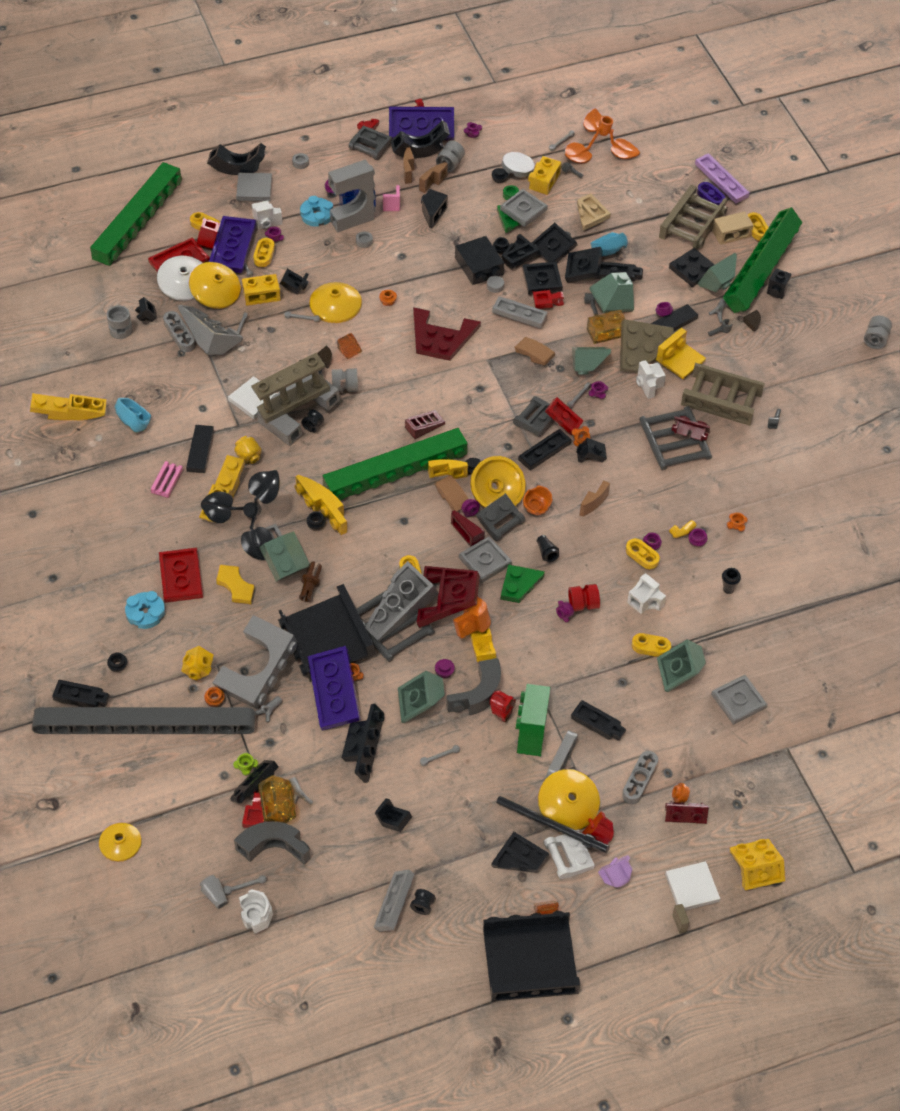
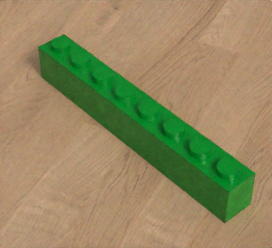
[90,162,182,266]
[723,207,803,313]
[322,428,468,500]

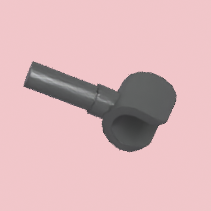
[561,162,583,178]
[584,293,598,315]
[708,319,733,336]
[768,409,781,429]

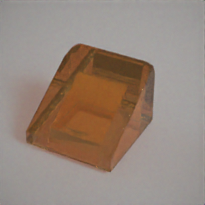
[337,333,362,359]
[534,901,559,914]

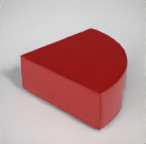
[357,119,379,130]

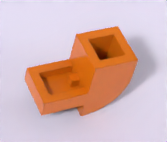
[453,597,491,639]

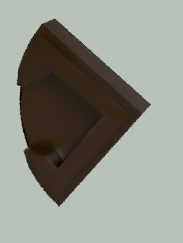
[743,310,761,332]
[317,346,332,369]

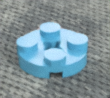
[300,196,333,227]
[125,591,165,629]

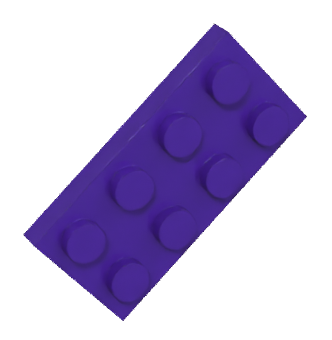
[389,107,454,140]
[209,216,256,273]
[308,646,361,731]

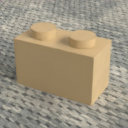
[712,211,753,245]

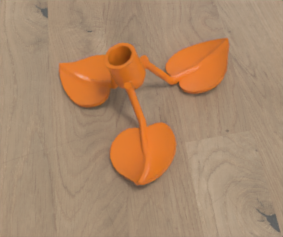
[565,108,640,163]

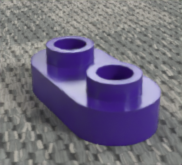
[697,182,725,205]

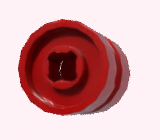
[568,584,600,612]

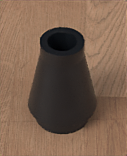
[536,535,559,562]
[722,568,741,594]

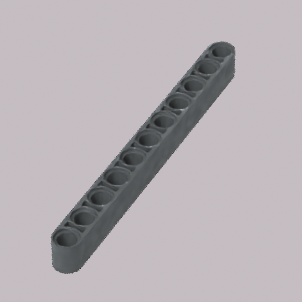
[32,707,256,734]

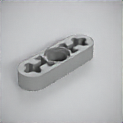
[163,311,195,352]
[546,730,578,778]
[622,751,658,804]

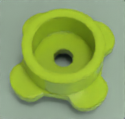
[233,753,258,775]

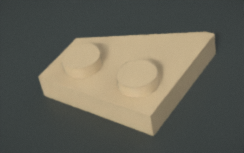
[577,193,611,231]

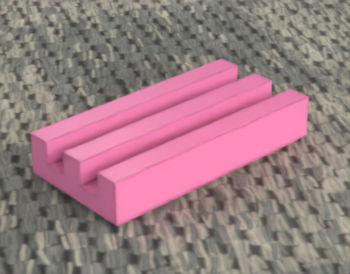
[151,461,183,498]

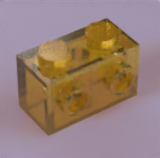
[587,310,626,344]
[258,775,296,824]

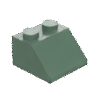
[259,531,310,582]

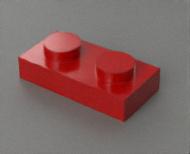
[545,397,583,436]

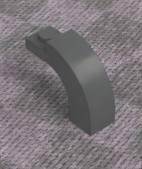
[446,658,501,716]
[234,822,310,865]

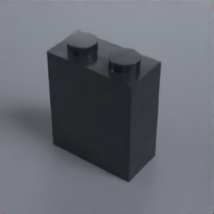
[455,236,504,285]

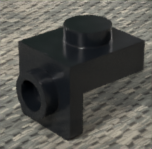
[279,268,309,294]
[767,268,792,299]
[576,438,607,463]
[375,798,412,832]

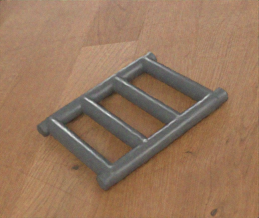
[639,406,712,470]
[356,585,435,662]

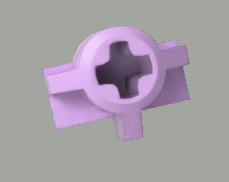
[598,855,633,888]

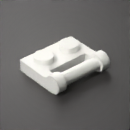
[543,830,595,879]

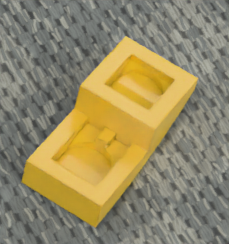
[428,460,468,479]
[470,628,496,662]

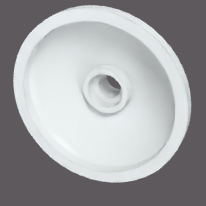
[157,256,202,301]

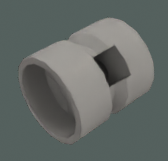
[436,141,465,172]
[107,305,132,339]
[864,315,892,349]
[332,368,358,392]

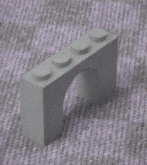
[328,159,375,233]
[256,375,341,446]
[212,615,297,709]

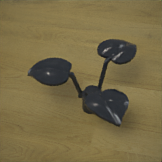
[201,470,280,560]

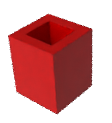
[196,218,220,249]

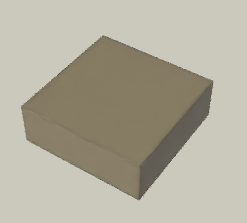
[672,904,689,934]

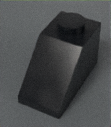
[421,189,448,229]

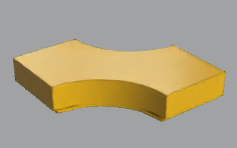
[216,565,255,604]

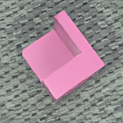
[383,185,400,211]

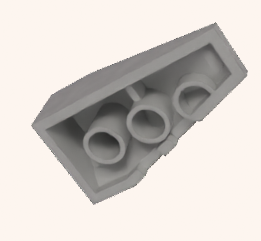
[178,305,243,356]
[365,561,439,642]

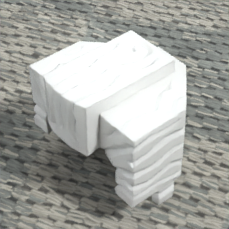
[239,889,273,934]

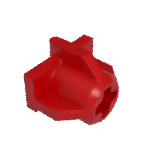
[489,690,516,722]
[582,811,614,845]

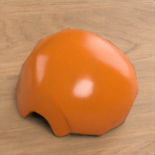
[523,485,553,515]

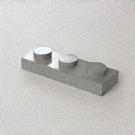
[492,296,548,328]
[374,869,414,932]

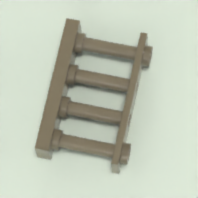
[659,185,728,250]
[251,353,330,424]
[681,363,765,426]

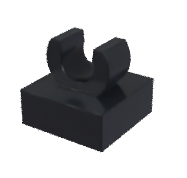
[135,297,157,322]

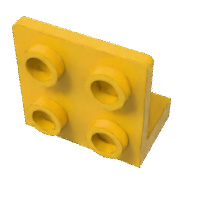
[656,327,706,379]
[730,839,785,890]

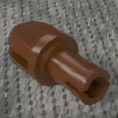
[299,561,322,602]

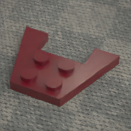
[413,307,481,361]
[416,566,480,628]

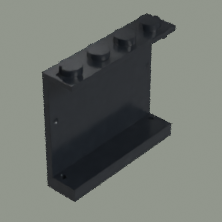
[278,584,376,682]
[483,911,580,1002]

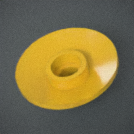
[99,823,141,862]

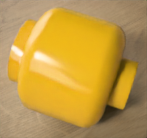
[234,436,262,464]

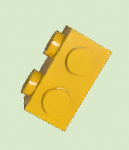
[528,156,561,195]
[242,274,281,306]

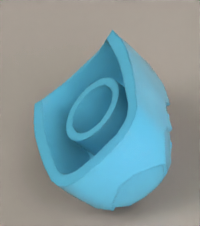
[590,232,628,257]
[114,398,151,433]

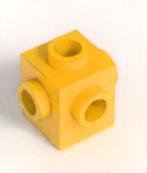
[181,646,214,680]

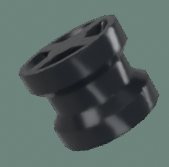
[301,409,324,433]
[410,889,436,915]

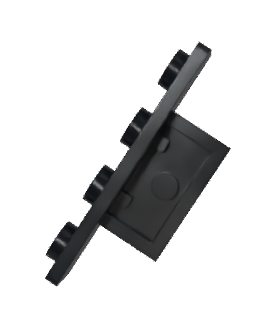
[341,703,384,783]

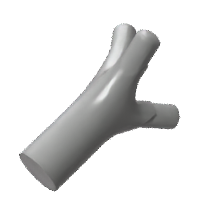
[709,299,726,323]
[255,696,282,722]
[289,777,313,805]

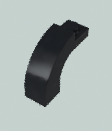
[390,120,450,159]
[207,143,266,175]

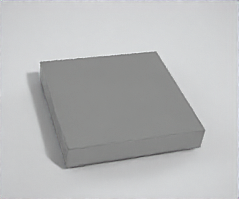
[236,173,272,201]
[500,189,548,227]
[459,536,512,583]
[711,675,768,725]

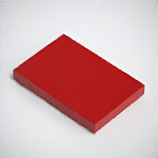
[148,237,210,273]
[159,547,203,603]

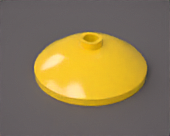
[189,262,241,309]
[309,282,362,323]
[470,456,526,508]
[538,769,600,830]

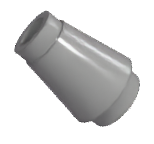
[200,875,228,909]

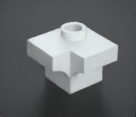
[252,200,283,230]
[636,360,666,399]
[627,573,666,614]

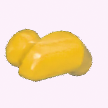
[669,520,696,538]

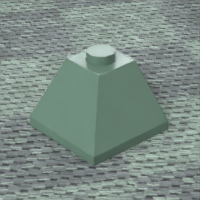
[698,253,737,292]
[589,272,634,313]
[572,347,611,374]
[657,639,706,692]
[398,671,445,723]

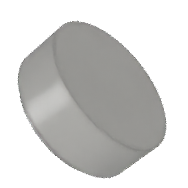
[292,153,309,169]
[356,231,373,248]
[487,276,504,293]

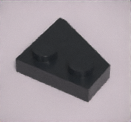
[502,234,540,269]
[491,831,549,873]

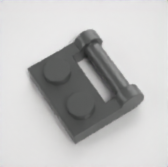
[348,125,392,160]
[513,396,554,437]
[476,493,526,541]

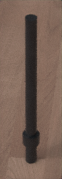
[496,796,610,853]

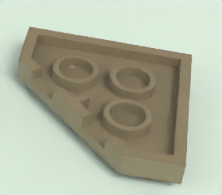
[620,319,673,374]

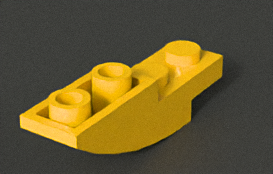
[30,393,107,420]
[199,455,245,523]
[294,475,347,535]

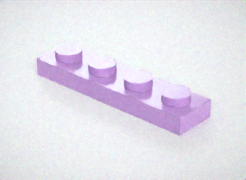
[695,153,750,204]

